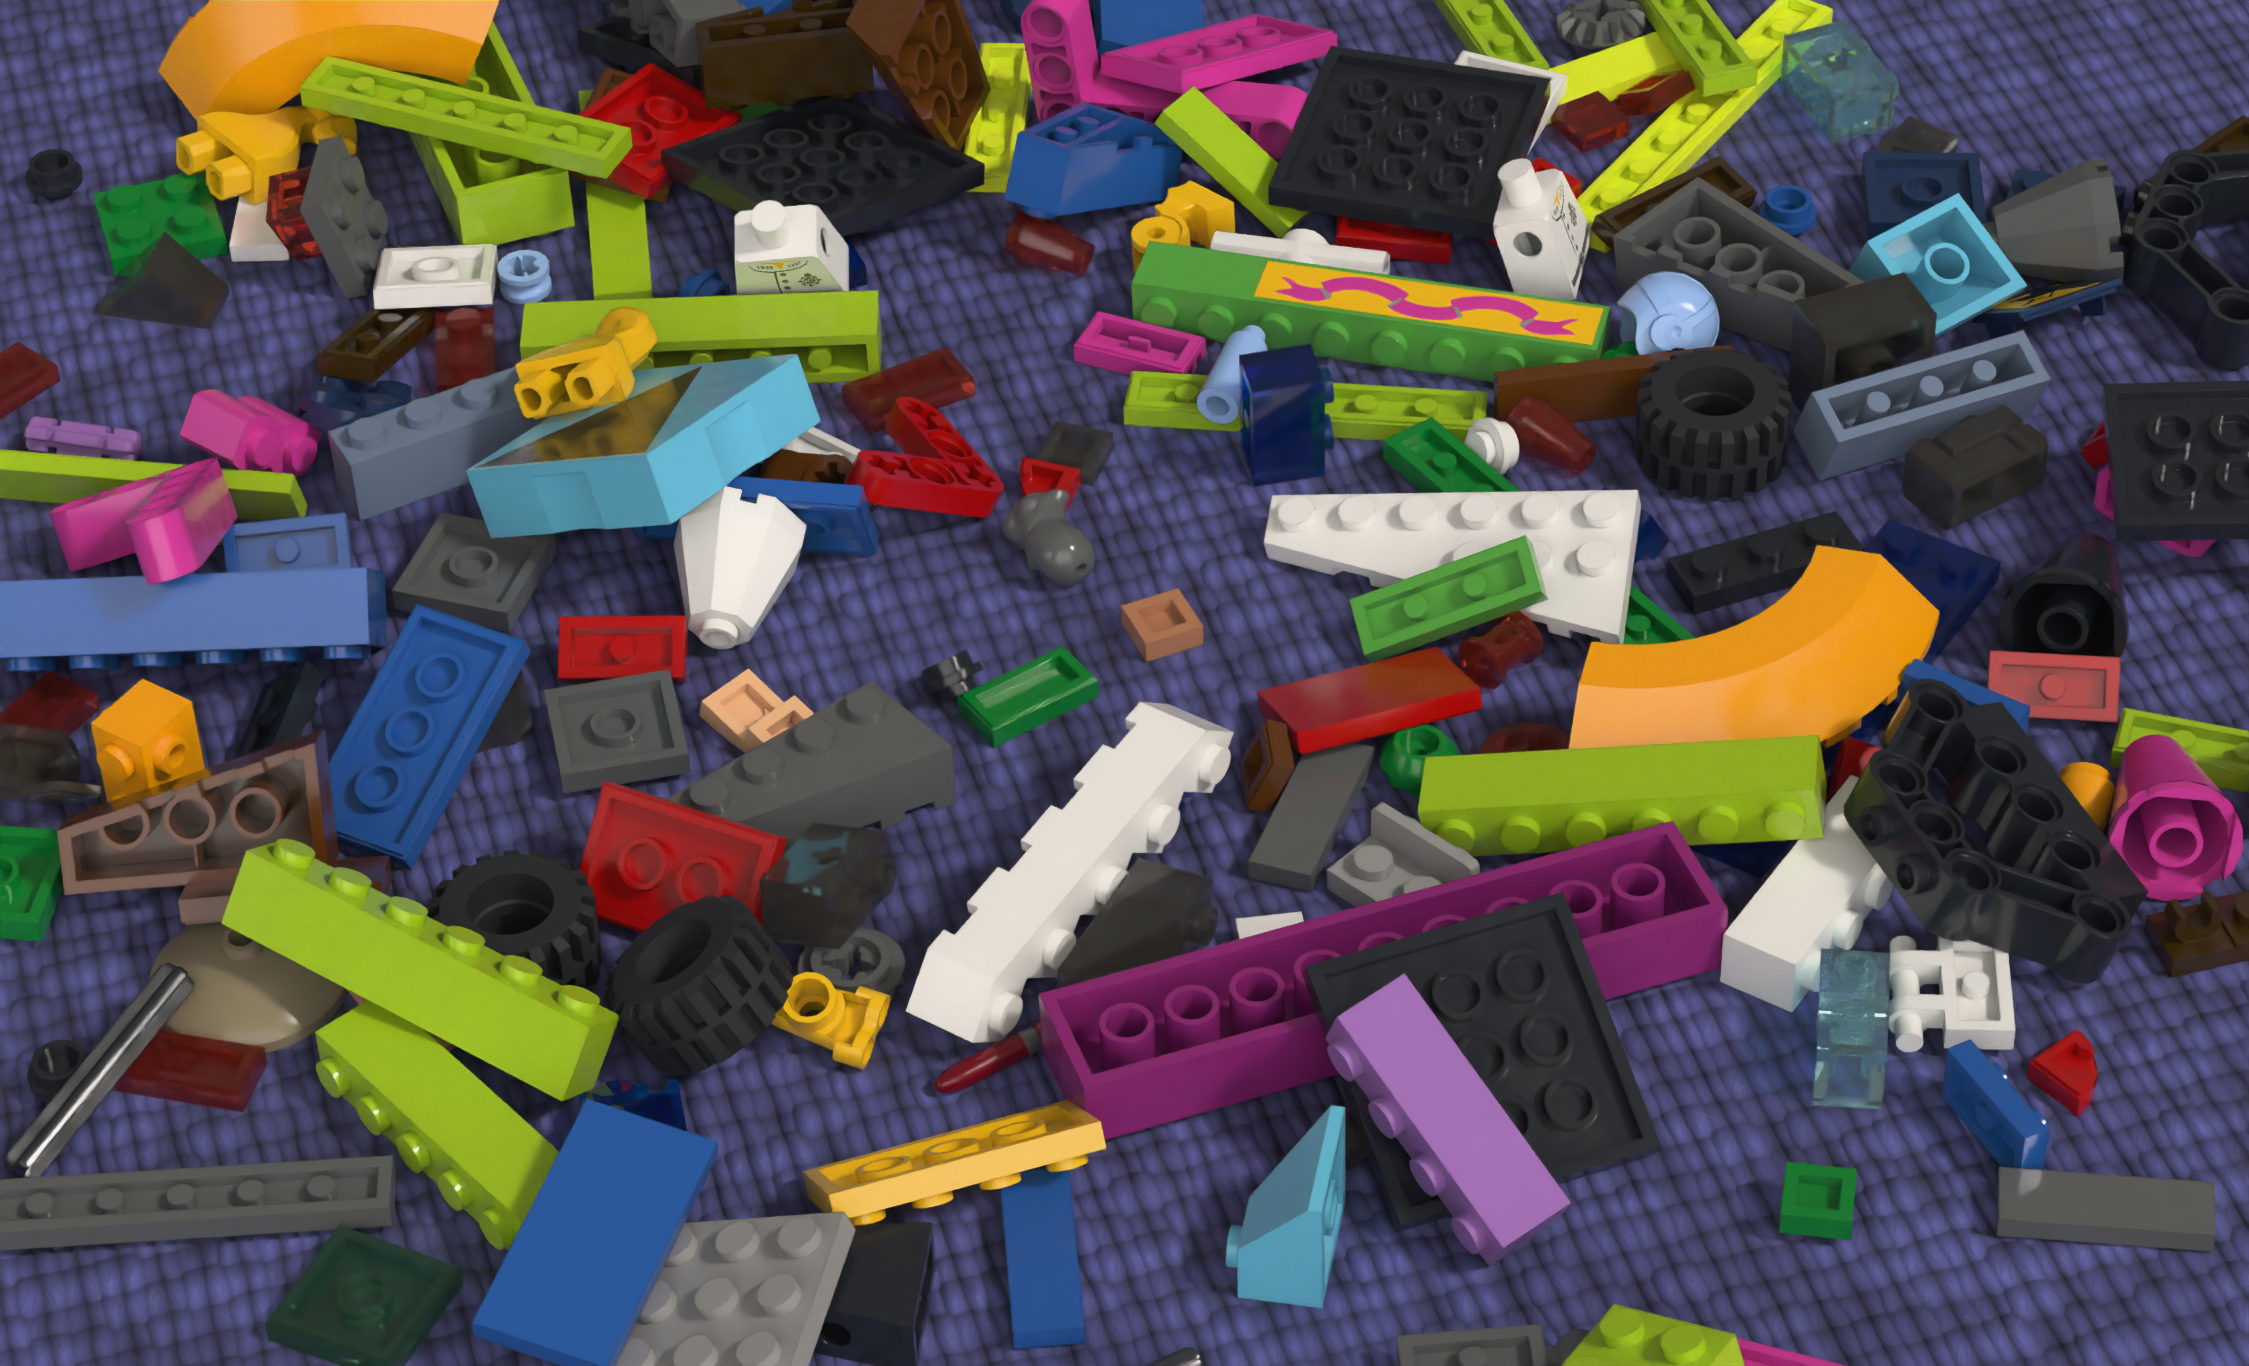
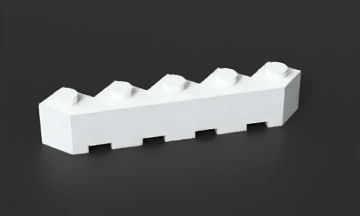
[906,702,1234,1043]

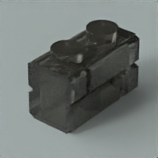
[1902,404,2049,531]

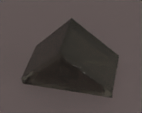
[99,232,230,329]

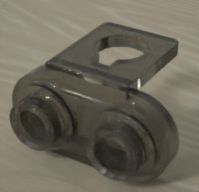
[0,724,102,806]

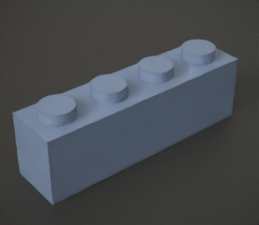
[1793,330,2051,481]
[328,367,549,521]

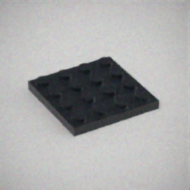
[1268,46,1550,240]
[661,96,985,237]
[1302,892,1661,1233]

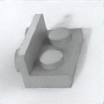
[1327,802,1480,907]

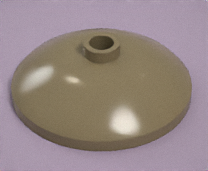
[149,922,348,1056]

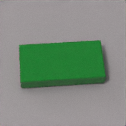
[957,646,1099,748]

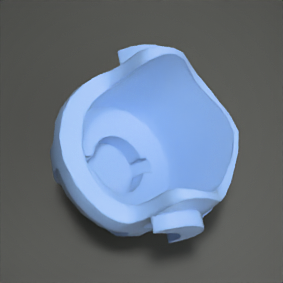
[1617,271,1719,355]

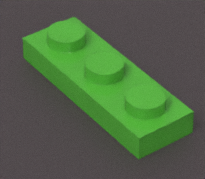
[1349,535,1548,663]

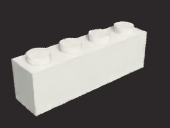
[1720,775,1894,1012]

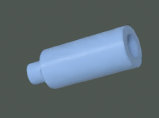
[1197,325,1268,424]

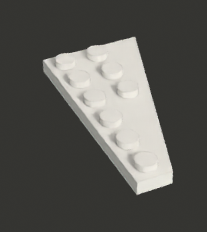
[1264,490,1641,644]

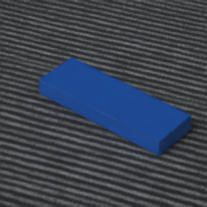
[1000,1169,1085,1349]

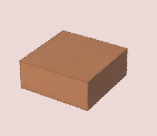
[1121,588,1204,662]

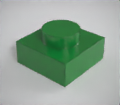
[1779,1161,1857,1240]

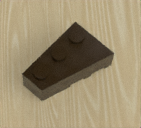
[695,0,874,111]

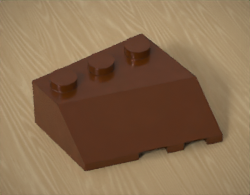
[845,0,991,151]

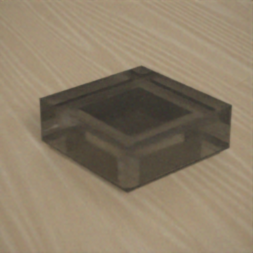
[1879,116,1958,153]
[1036,421,1114,486]

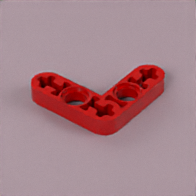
[846,396,1004,518]

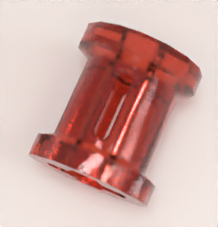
[1458,611,1543,689]

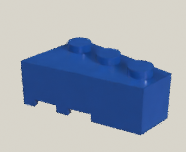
[1005,102,1184,219]

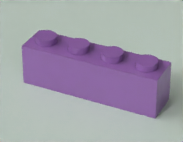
[1325,973,1571,1267]

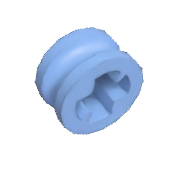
[497,250,552,305]

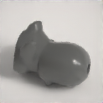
[1002,489,1095,586]

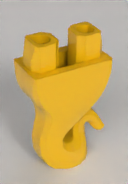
[176,105,357,206]
[514,306,657,419]

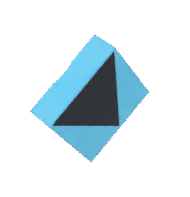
[466,354,821,538]

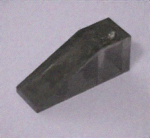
[1057,858,1218,989]

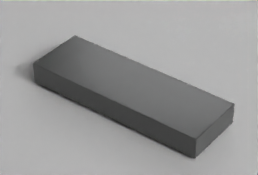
[1248,742,1374,892]
[1997,1167,2216,1252]

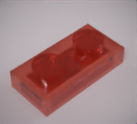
[435,307,498,393]

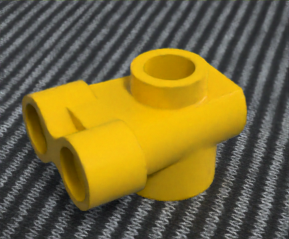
[772,972,890,1070]

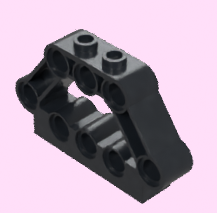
[2119,148,2249,369]
[1844,679,2148,983]

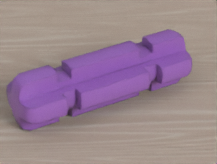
[24,416,142,461]

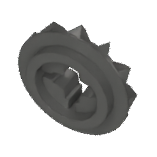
[1557,0,1646,50]
[797,927,905,1001]

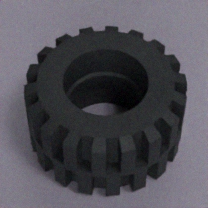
[1635,347,1791,501]
[427,850,603,990]
[604,895,793,1075]

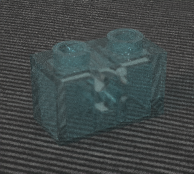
[1781,20,1900,143]
[1812,948,1890,1110]

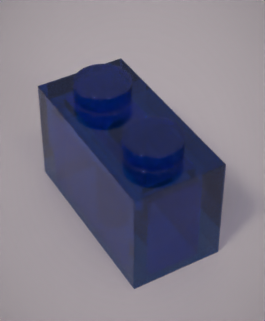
[1239,344,1334,487]

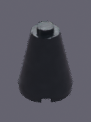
[1998,533,2129,657]

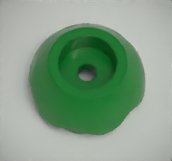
[1379,724,1460,797]

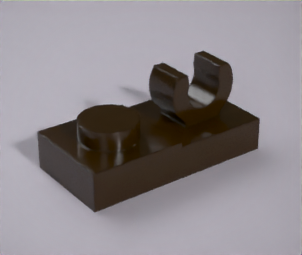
[2144,890,2249,978]

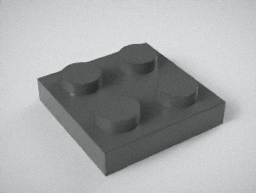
[299,135,388,300]
[392,512,557,632]
[544,669,691,794]

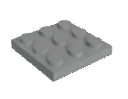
[615,1212,856,1366]

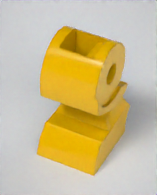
[1131,180,1236,274]

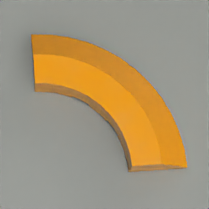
[158,0,499,121]
[1568,545,1940,749]

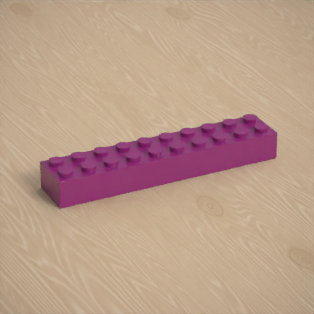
[1039,821,1728,1140]

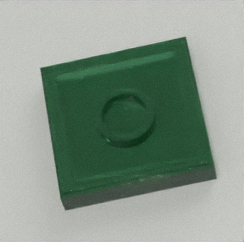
[265,1225,464,1366]

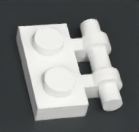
[1884,936,2015,1052]

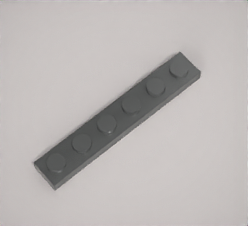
[0,1155,396,1250]

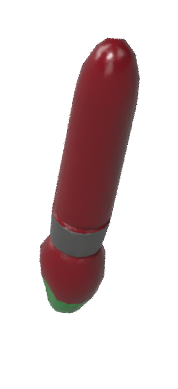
[934,1019,1042,1094]

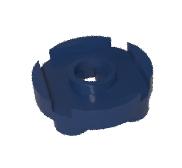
[293,374,413,431]

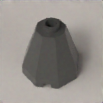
[1982,159,2124,286]

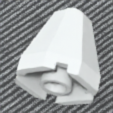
[674,486,806,649]

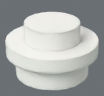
[1464,417,1519,475]

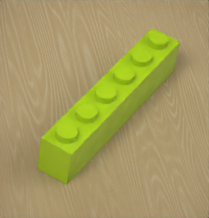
[520,290,882,383]
[1418,735,1827,857]
[221,839,620,1102]
[315,1000,559,1250]

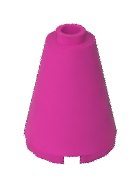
[2107,734,2243,901]

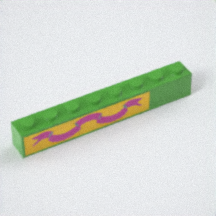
[1131,241,1611,382]

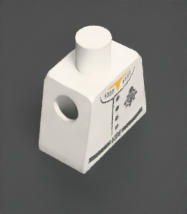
[1493,158,1592,301]
[735,200,849,295]

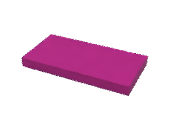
[1101,14,1337,94]

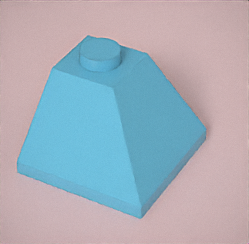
[1226,1105,1345,1308]

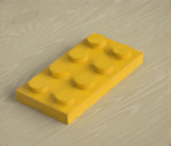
[802,1100,1106,1226]

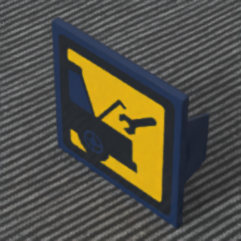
[1972,278,2123,339]

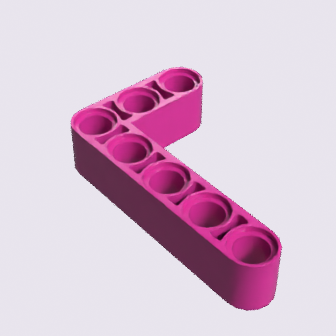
[1021,0,1308,160]
[49,458,238,585]

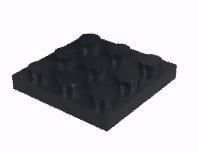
[2102,381,2249,542]

